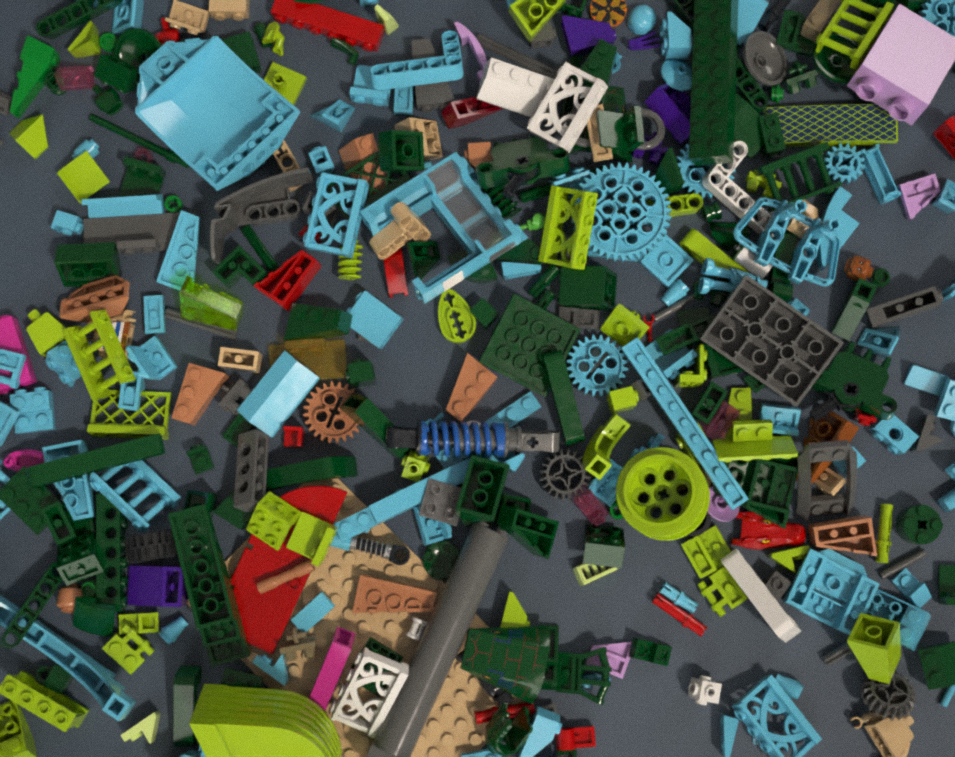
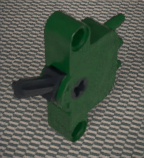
[476,135,570,199]
[809,341,897,421]

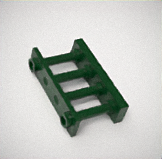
[753,142,842,212]

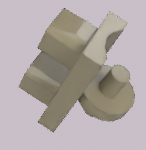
[279,627,317,662]

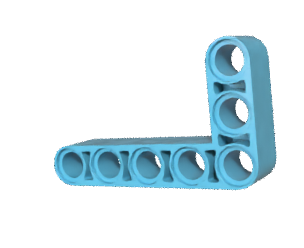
[370,30,464,90]

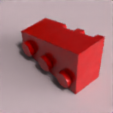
[253,250,322,312]

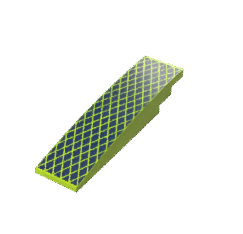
[760,104,898,147]

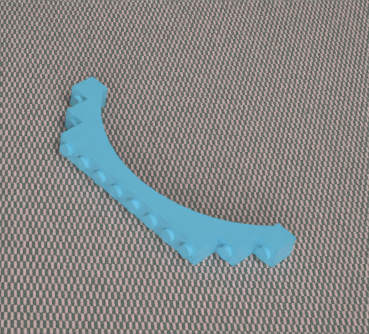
[0,595,137,721]

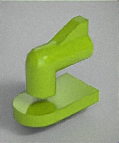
[262,22,285,56]

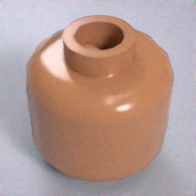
[56,583,84,613]

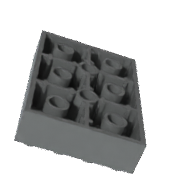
[699,275,844,407]

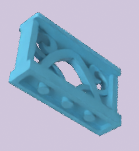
[303,172,370,258]
[732,675,822,757]

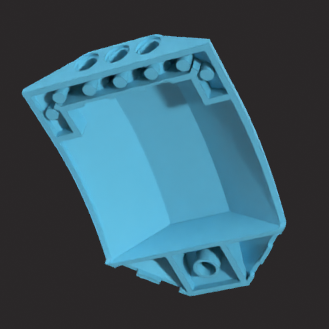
[135,36,300,191]

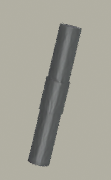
[654,293,696,322]
[879,549,927,580]

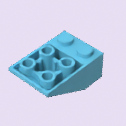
[866,589,931,652]

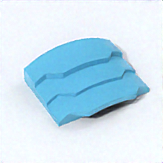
[783,548,880,635]

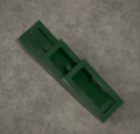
[655,313,716,356]

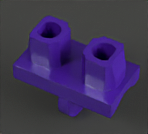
[632,132,668,166]

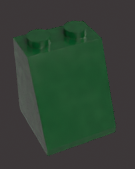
[557,266,618,312]

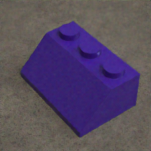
[645,83,691,144]

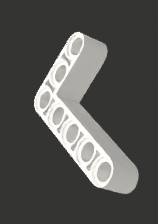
[702,141,774,237]
[721,548,802,643]

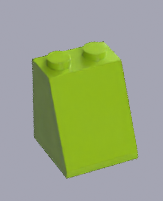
[847,613,901,684]

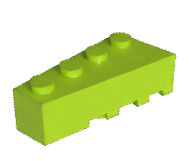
[508,0,567,43]

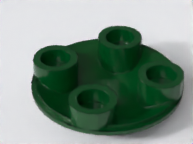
[423,541,460,580]

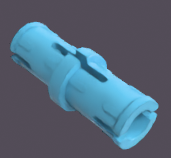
[659,582,699,614]

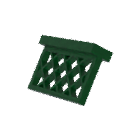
[327,151,411,220]

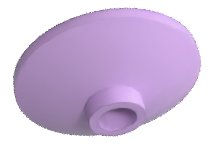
[707,486,739,522]

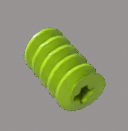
[337,240,363,280]

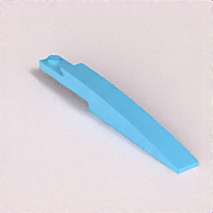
[333,451,515,543]

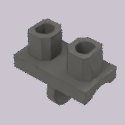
[218,378,252,415]

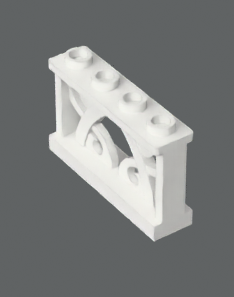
[527,62,608,153]
[329,647,409,739]

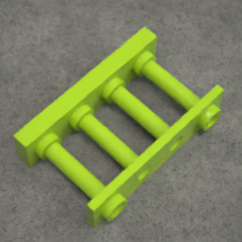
[815,0,894,70]
[62,309,136,401]

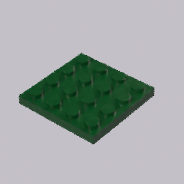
[478,294,581,397]

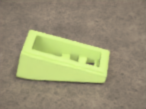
[374,4,399,35]
[572,564,618,586]

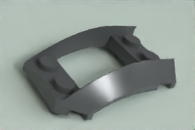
[795,440,857,521]

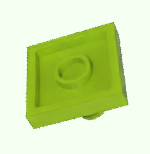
[264,62,307,105]
[600,303,649,347]

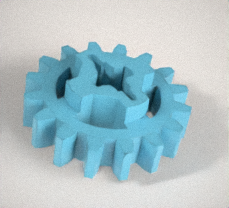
[824,143,865,185]

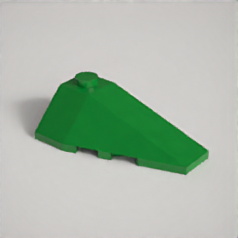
[10,36,60,119]

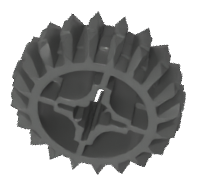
[539,449,591,501]
[861,672,916,721]

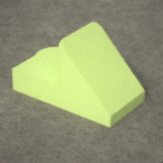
[121,710,161,744]

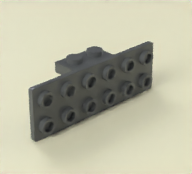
[83,211,197,255]

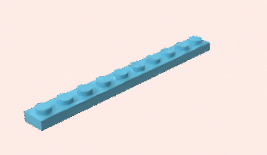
[621,337,749,510]

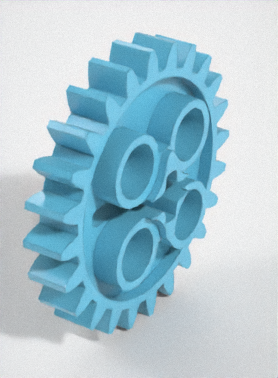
[918,0,955,37]
[676,144,736,199]
[566,335,628,397]

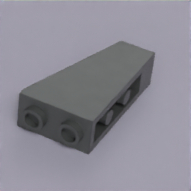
[411,39,454,113]
[866,286,944,329]

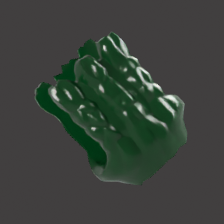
[484,702,533,757]

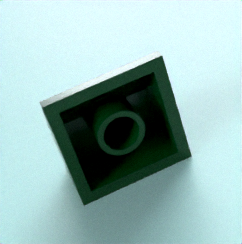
[378,130,424,172]
[918,641,955,690]

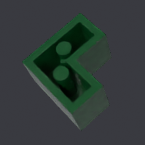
[212,245,268,289]

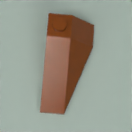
[796,404,860,484]

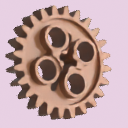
[303,381,361,444]

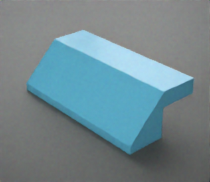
[237,350,320,438]

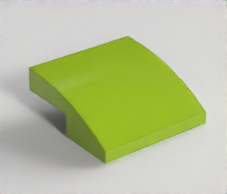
[57,151,110,204]
[681,525,731,579]

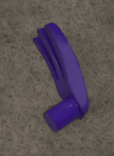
[628,31,660,51]

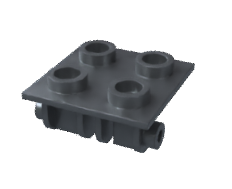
[419,478,462,526]

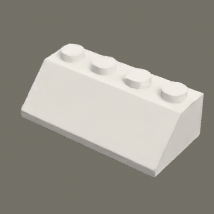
[476,58,555,122]

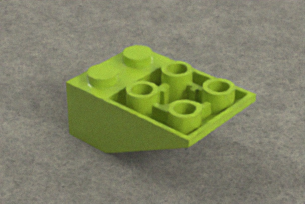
[0,700,38,757]

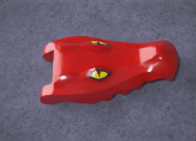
[731,511,806,550]

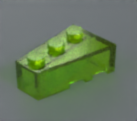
[179,276,243,331]

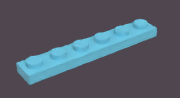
[436,391,541,469]

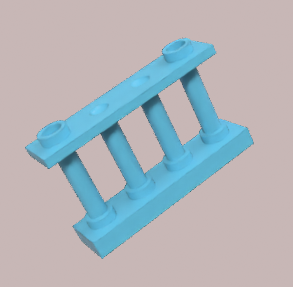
[89,460,181,532]

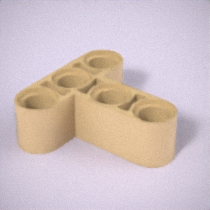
[369,202,431,259]

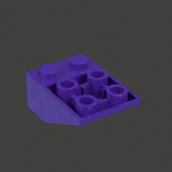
[127,566,187,607]

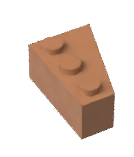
[172,363,230,426]

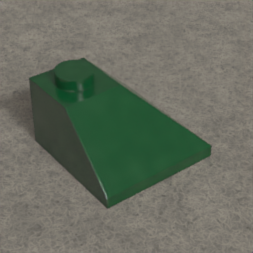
[654,147,684,196]

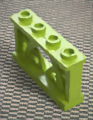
[538,186,598,270]
[0,670,90,732]

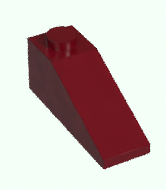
[441,96,503,129]

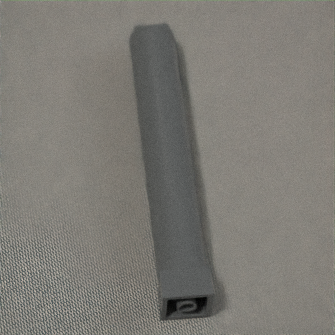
[366,522,509,757]

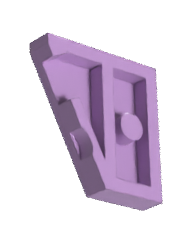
[897,174,941,220]
[585,642,632,679]

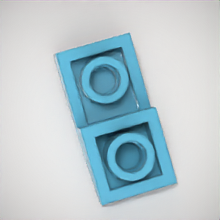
[291,591,335,632]

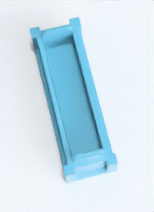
[859,143,902,205]

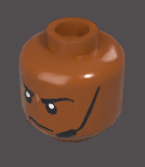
[844,255,874,281]

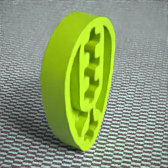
[438,289,476,344]

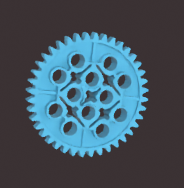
[571,162,672,262]

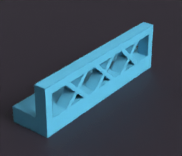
[81,194,165,218]

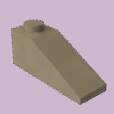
[800,0,841,42]

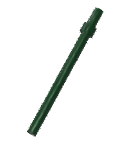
[89,114,190,168]

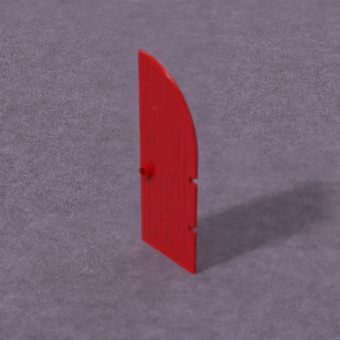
[230,485,348,655]

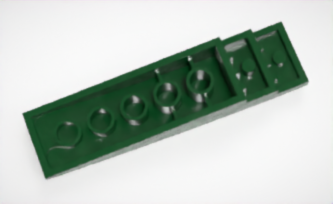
[168,504,251,667]

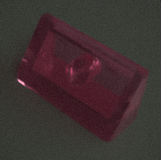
[54,66,95,91]
[702,401,740,440]

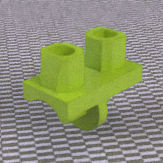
[745,171,782,199]

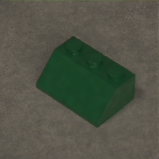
[54,242,121,287]
[455,455,510,522]

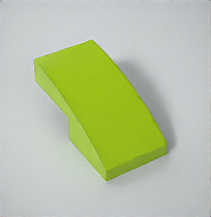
[119,612,159,634]

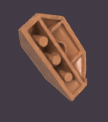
[59,275,130,323]

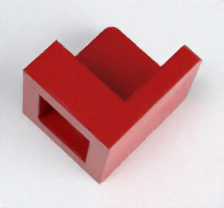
[283,426,305,448]

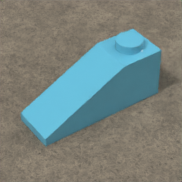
[517,707,562,757]

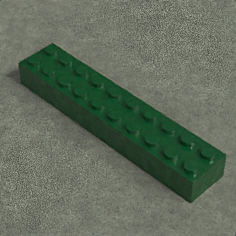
[689,0,738,166]

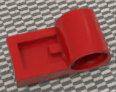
[555,725,596,751]

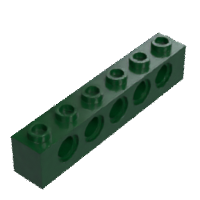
[96,494,128,612]

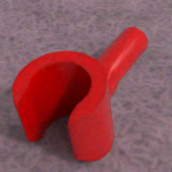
[642,314,655,342]

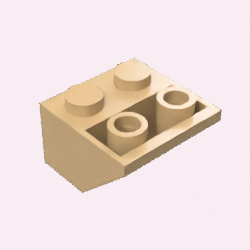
[394,117,443,161]

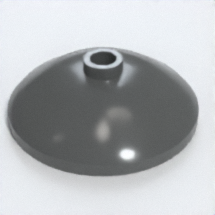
[743,31,788,86]

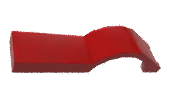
[384,247,408,298]

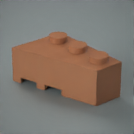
[446,353,497,423]
[807,515,877,556]

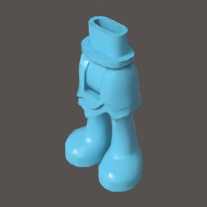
[698,258,767,294]

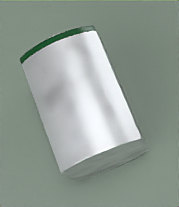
[730,243,773,279]

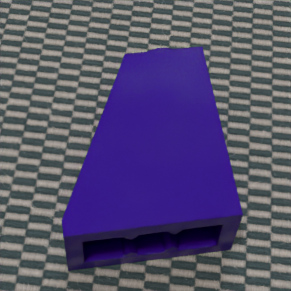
[561,16,617,58]

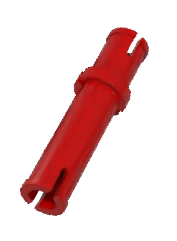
[651,592,707,637]
[474,702,535,724]

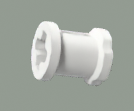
[406,616,428,641]

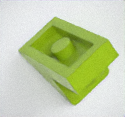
[767,545,810,573]

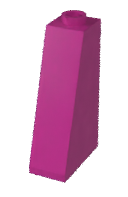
[0,315,37,395]
[309,626,356,711]

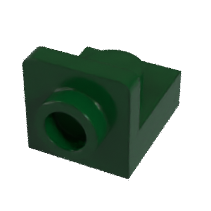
[186,444,215,475]

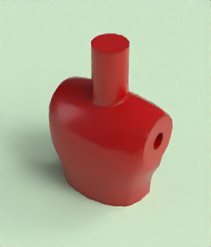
[155,18,181,45]

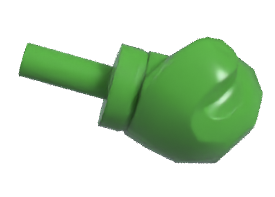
[519,213,546,231]

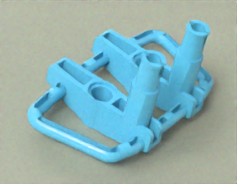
[733,197,841,287]

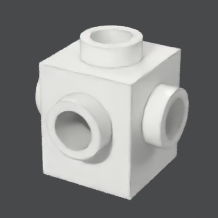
[688,675,722,705]

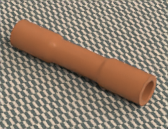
[257,559,315,594]

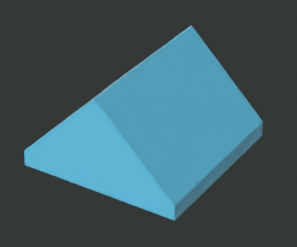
[111,0,144,35]

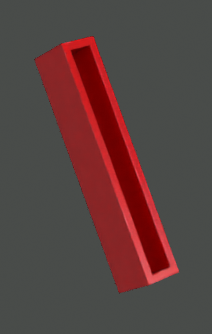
[271,0,385,52]

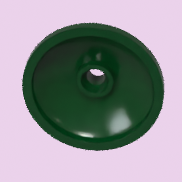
[114,28,162,86]
[812,33,860,83]

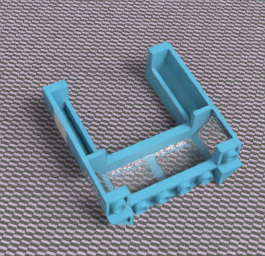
[360,152,528,304]

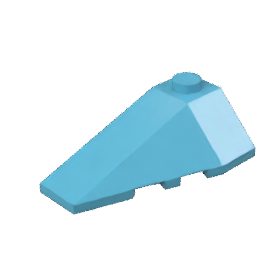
[42,440,94,521]

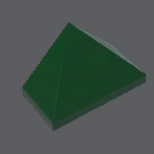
[709,222,750,251]

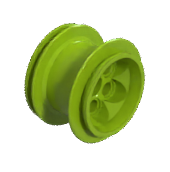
[616,447,710,541]

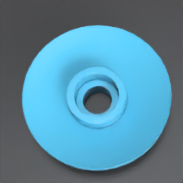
[661,59,692,91]

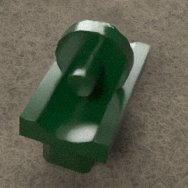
[781,61,819,94]
[692,276,729,307]

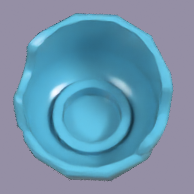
[627,4,657,35]

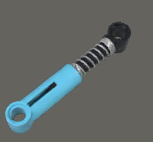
[330,532,411,565]

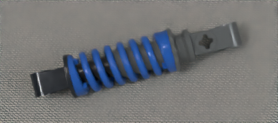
[386,419,560,459]

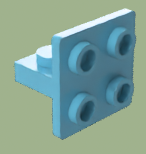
[549,166,590,199]

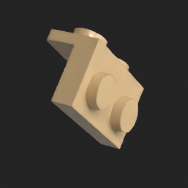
[165,0,210,35]

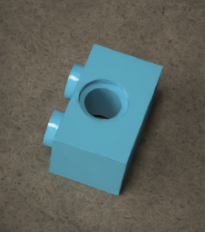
[869,415,919,455]

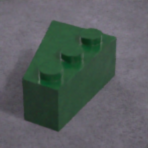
[573,39,617,108]
[284,303,353,345]
[496,505,559,560]

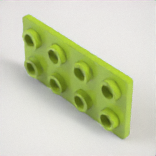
[713,419,798,462]

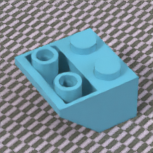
[660,12,692,62]

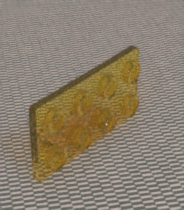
[269,338,347,380]

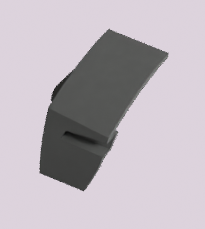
[210,167,315,265]

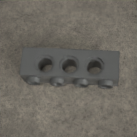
[233,429,269,513]

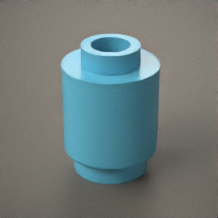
[72,139,100,159]

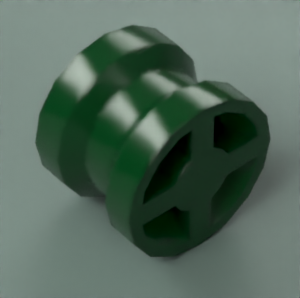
[701,201,722,223]

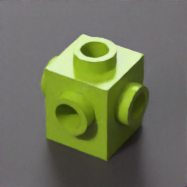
[401,450,431,482]

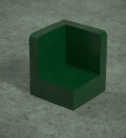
[470,298,499,330]
[44,664,74,695]

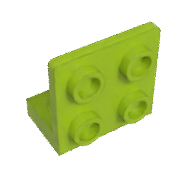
[675,344,707,388]
[246,491,302,551]
[286,512,338,567]

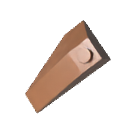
[339,133,390,198]

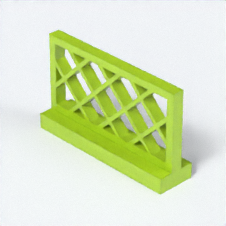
[87,390,172,440]

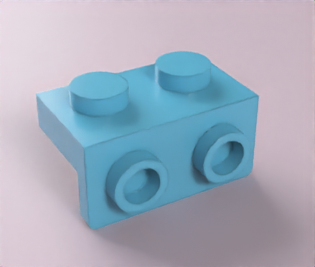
[45,340,82,387]
[758,403,801,437]
[588,458,623,507]
[414,506,452,546]

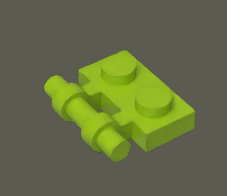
[697,566,748,617]
[102,624,155,675]

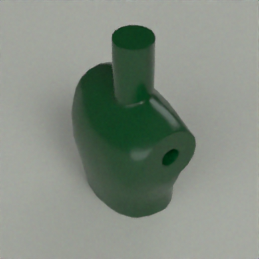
[92,85,123,116]

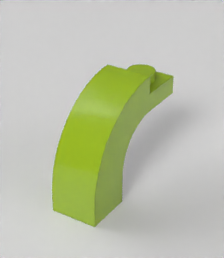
[583,412,631,480]

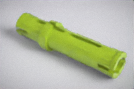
[875,504,893,564]

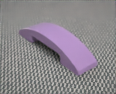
[454,21,487,83]

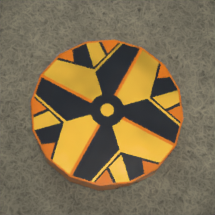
[590,0,627,27]

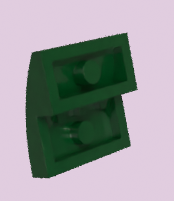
[776,10,815,57]
[73,597,116,637]

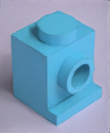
[308,146,336,177]
[51,210,84,236]

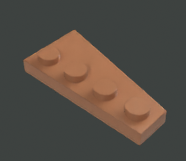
[352,574,437,614]

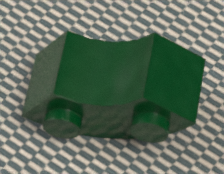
[447,249,497,284]

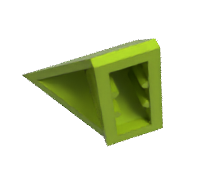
[67,21,101,58]
[9,114,49,160]

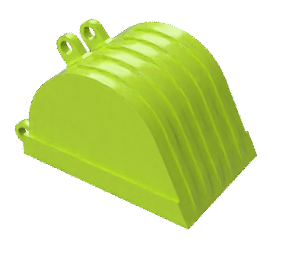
[189,684,342,757]

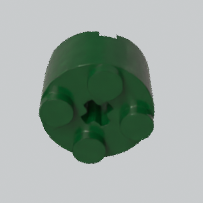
[896,505,943,545]

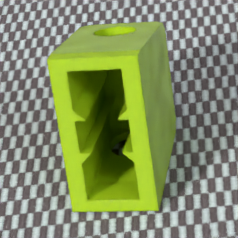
[26,309,67,357]

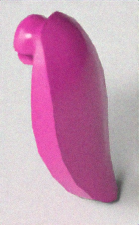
[3,449,44,471]

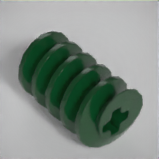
[484,185,522,219]

